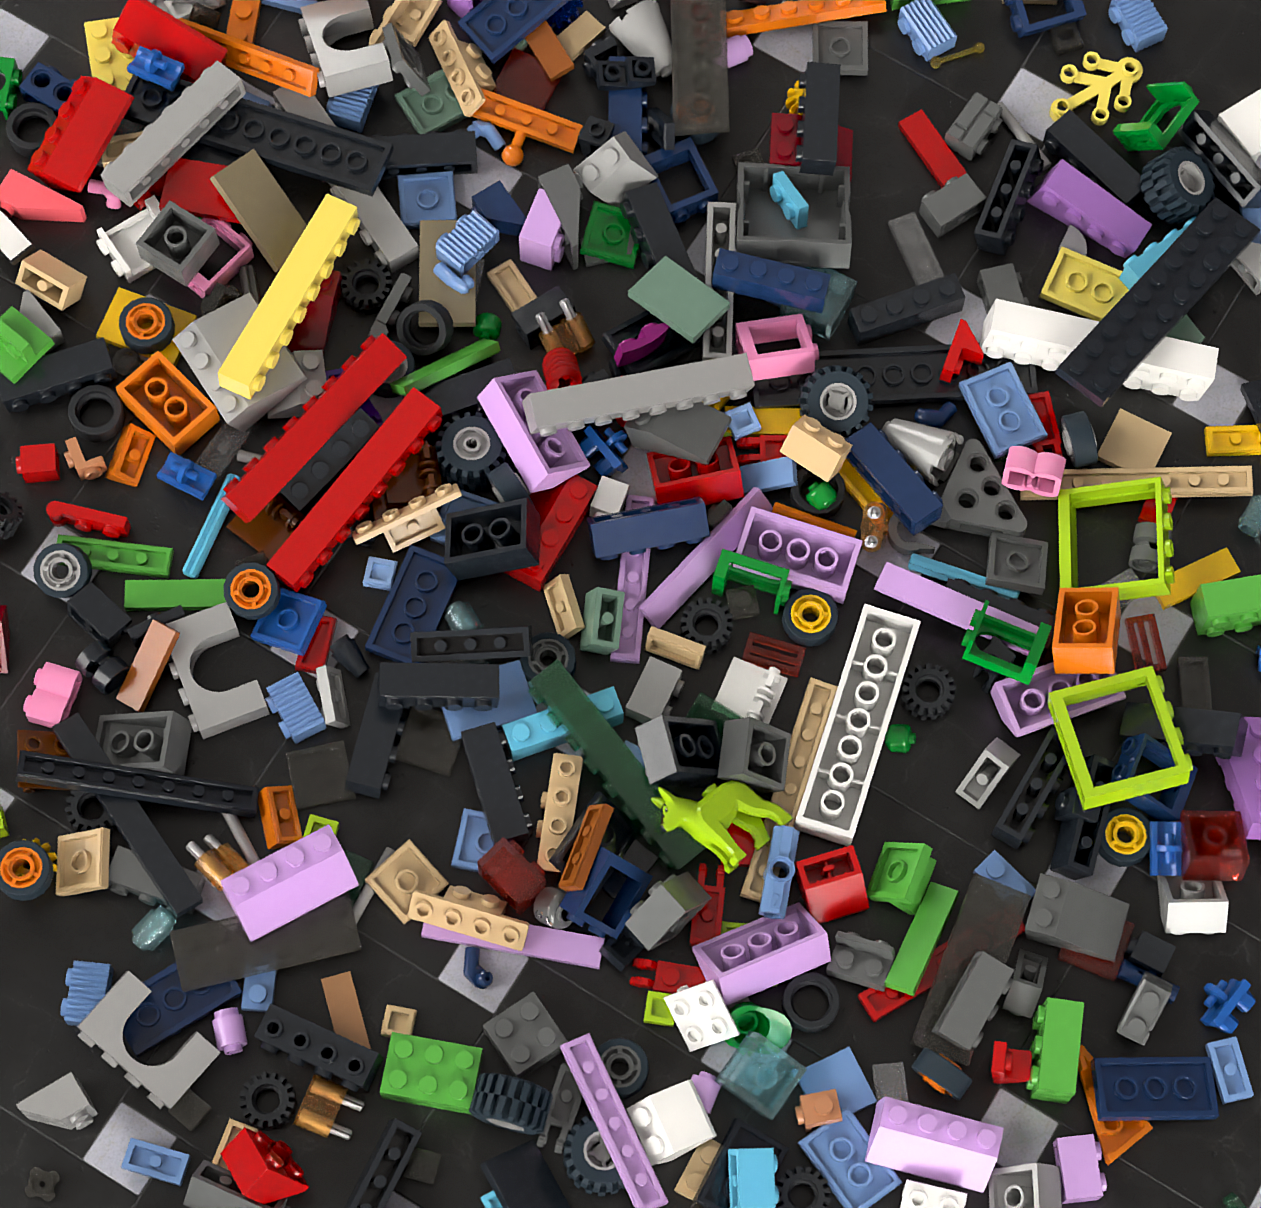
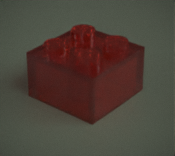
[1177,810,1250,881]
[477,837,546,916]

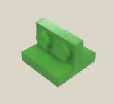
[0,306,54,384]
[866,842,936,915]

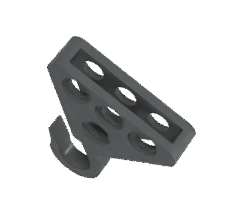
[887,439,1027,555]

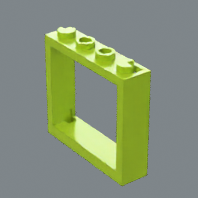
[1058,477,1175,600]
[1048,666,1193,810]

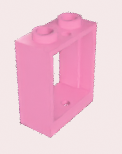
[187,218,254,303]
[735,314,819,381]

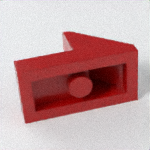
[940,319,984,383]
[991,1041,1032,1084]

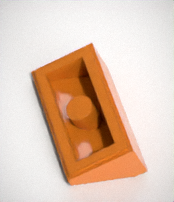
[105,423,156,487]
[258,785,303,849]

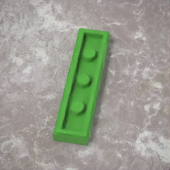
[390,338,501,396]
[56,534,174,579]
[124,579,231,611]
[885,882,959,996]

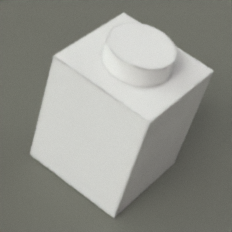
[589,476,629,517]

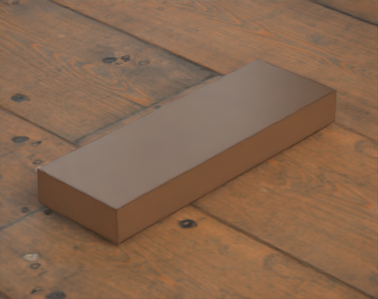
[321,971,371,1049]

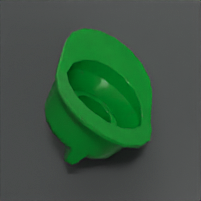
[725,1002,792,1054]

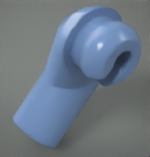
[467,120,506,151]
[433,262,475,294]

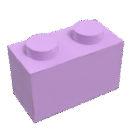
[1053,1134,1107,1204]

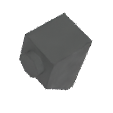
[1002,949,1048,1018]

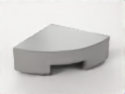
[1058,225,1087,256]

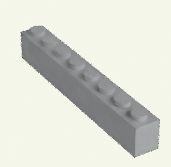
[272,87,419,274]
[522,353,755,437]

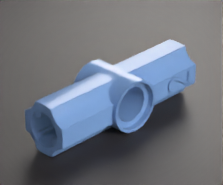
[758,825,800,920]

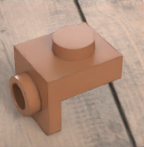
[63,437,108,481]
[795,1089,842,1132]

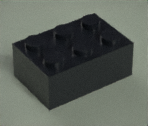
[444,498,540,581]
[635,715,722,788]

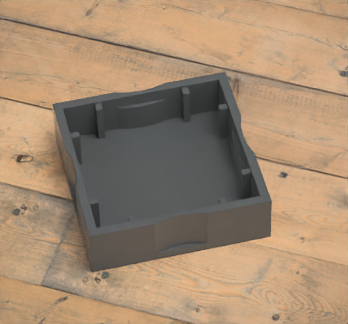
[736,162,852,269]

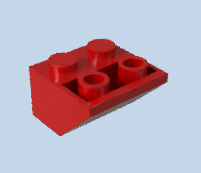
[794,845,869,924]
[220,1127,309,1204]

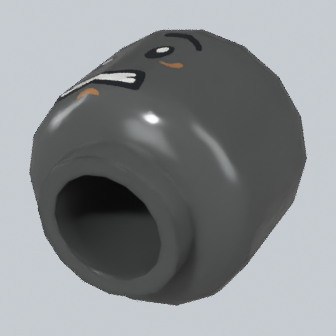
[533,886,573,929]

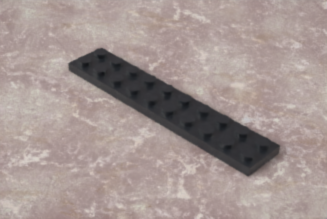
[123,74,394,197]
[1055,197,1261,407]
[752,343,1038,409]

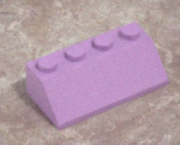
[477,370,590,493]
[733,506,863,604]
[990,662,1126,738]
[220,824,359,942]
[692,902,831,1006]
[864,1096,1004,1193]

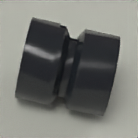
[75,639,130,695]

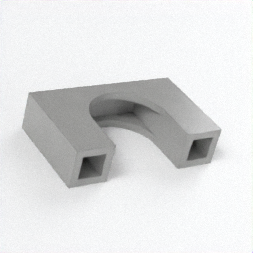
[298,0,393,98]
[166,602,270,739]
[77,971,220,1109]

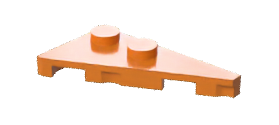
[1078,1045,1153,1165]

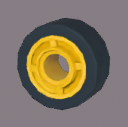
[782,588,838,647]
[1098,808,1150,867]

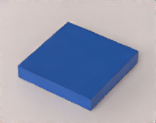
[250,588,327,656]

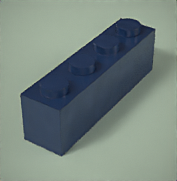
[608,56,647,156]
[712,248,831,314]
[845,422,943,536]
[587,496,710,560]

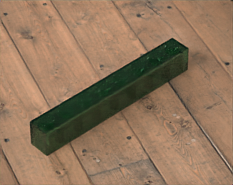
[527,659,706,870]

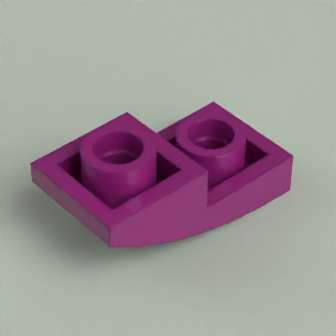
[614,323,670,367]

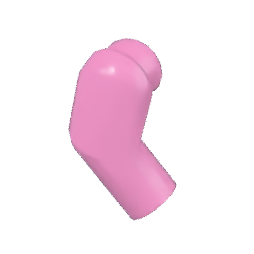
[88,179,121,209]

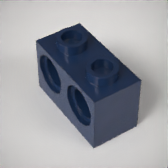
[19,62,76,116]

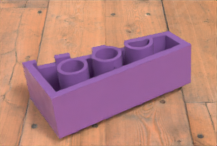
[1026,159,1152,258]
[1216,717,1261,839]

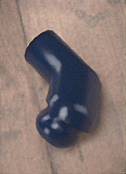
[914,401,957,428]
[463,947,493,989]

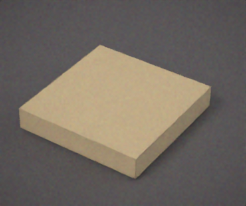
[1098,408,1172,468]
[56,827,110,897]
[364,839,449,924]

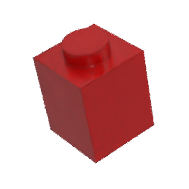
[16,443,60,483]

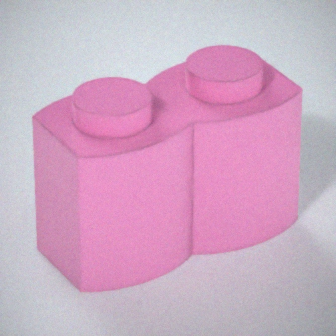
[1001,446,1066,497]
[23,662,82,728]

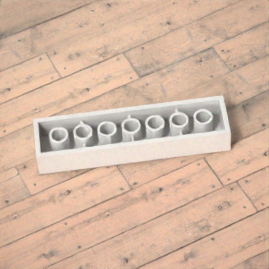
[980,299,1219,401]
[794,604,921,846]

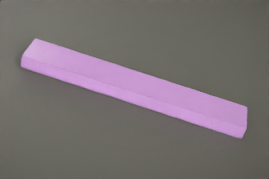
[638,487,773,629]
[610,495,656,664]
[874,561,1039,656]
[421,923,605,969]
[560,1033,668,1208]

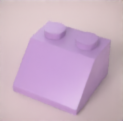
[519,188,564,271]

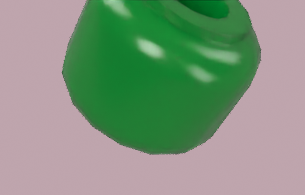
[473,312,502,340]
[806,481,837,510]
[885,724,916,753]

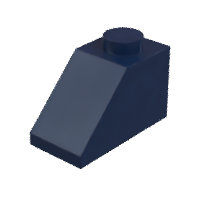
[470,180,526,236]

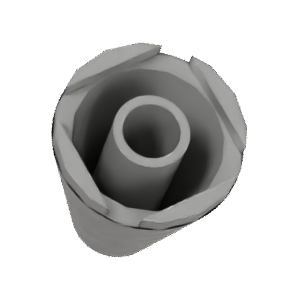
[609,0,678,78]
[882,418,964,487]

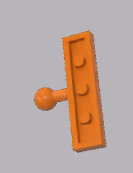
[472,88,583,167]

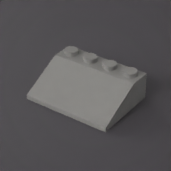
[172,293,308,432]

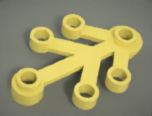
[1049,52,1143,126]

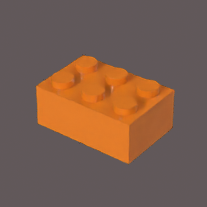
[115,351,220,456]
[1052,587,1121,674]

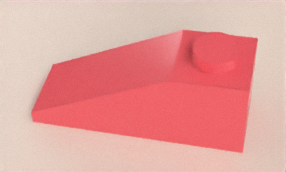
[0,169,87,222]

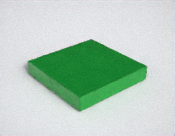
[579,200,639,269]

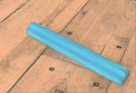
[183,473,240,579]
[908,553,1020,600]

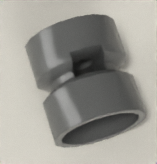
[1128,522,1173,574]

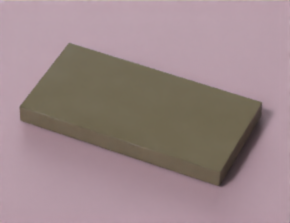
[209,149,307,272]
[419,220,476,327]

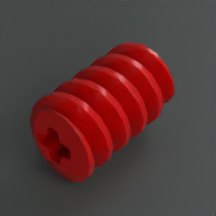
[542,347,582,390]

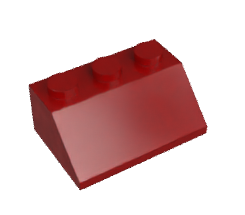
[646,436,744,505]

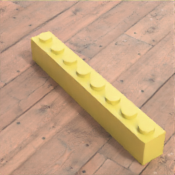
[218,194,360,400]

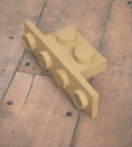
[369,0,443,46]
[429,20,496,117]
[351,483,462,553]
[536,753,583,872]
[408,885,529,951]

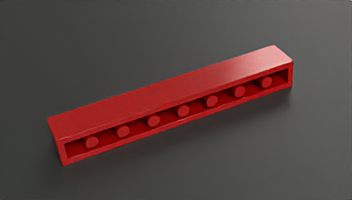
[221,333,407,523]
[266,387,443,592]

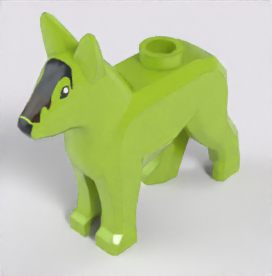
[651,780,793,874]

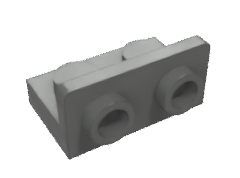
[826,931,896,992]

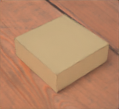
[381,1004,417,1038]

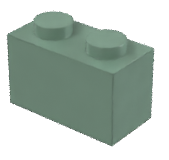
[579,587,625,655]

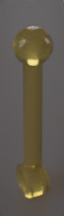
[930,42,985,68]

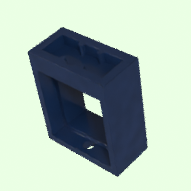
[1004,0,1087,38]
[644,137,719,223]
[1110,733,1198,822]
[559,846,653,939]

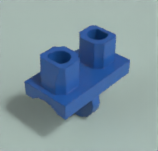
[127,46,185,91]
[579,425,629,477]
[156,452,217,501]
[1150,821,1183,876]
[1200,979,1256,1034]

